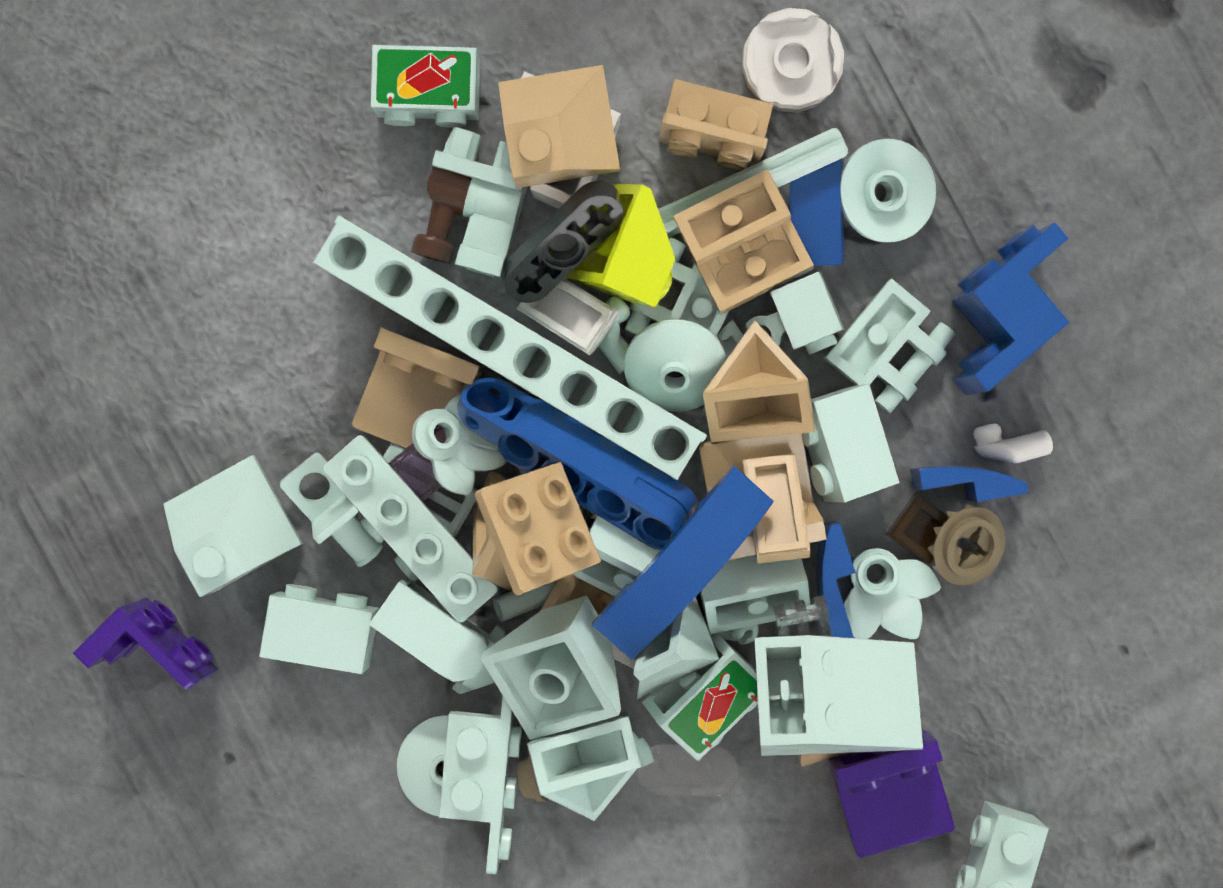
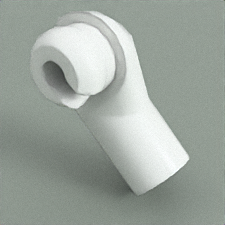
[973,423,1053,463]

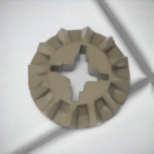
[928,504,1005,586]

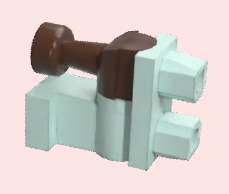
[411,127,527,281]

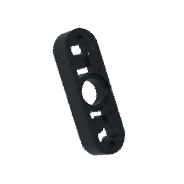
[504,181,624,303]

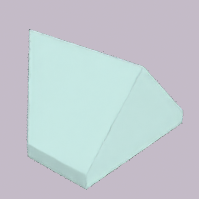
[633,597,719,699]
[527,716,641,821]

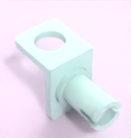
[280,453,383,567]

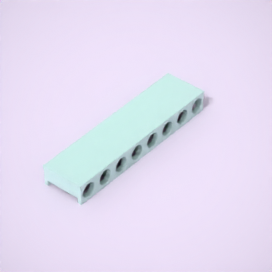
[313,215,707,480]

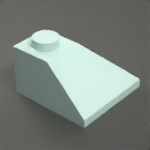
[163,455,303,597]
[480,595,621,740]

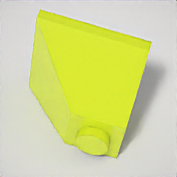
[565,184,676,308]

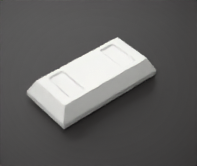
[517,279,619,356]

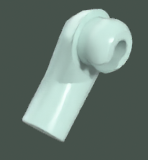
[598,296,630,374]
[493,581,556,622]

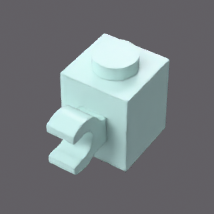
[746,272,844,355]

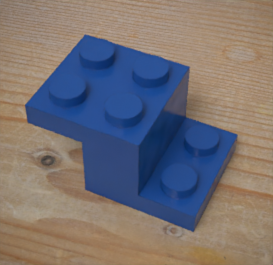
[952,222,1070,395]

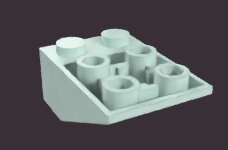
[755,635,923,756]

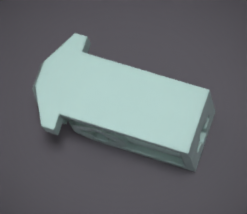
[369,577,505,694]

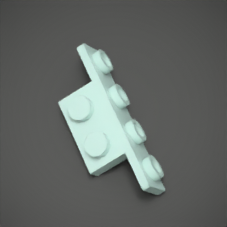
[323,435,498,623]
[439,697,522,874]

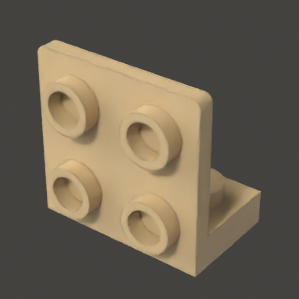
[659,79,773,171]
[352,328,484,453]
[698,433,827,561]
[475,462,601,595]

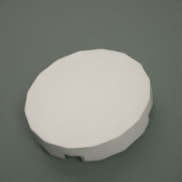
[742,8,844,113]

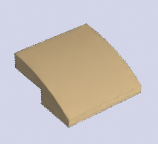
[673,169,814,315]

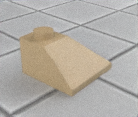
[498,65,620,188]

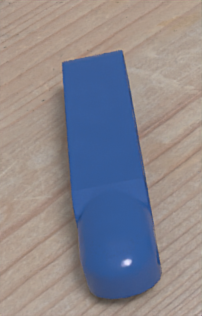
[457,378,698,550]

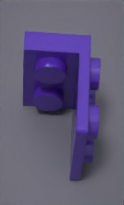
[73,598,218,691]
[828,730,955,858]

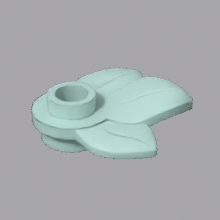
[412,395,508,495]
[844,548,941,639]

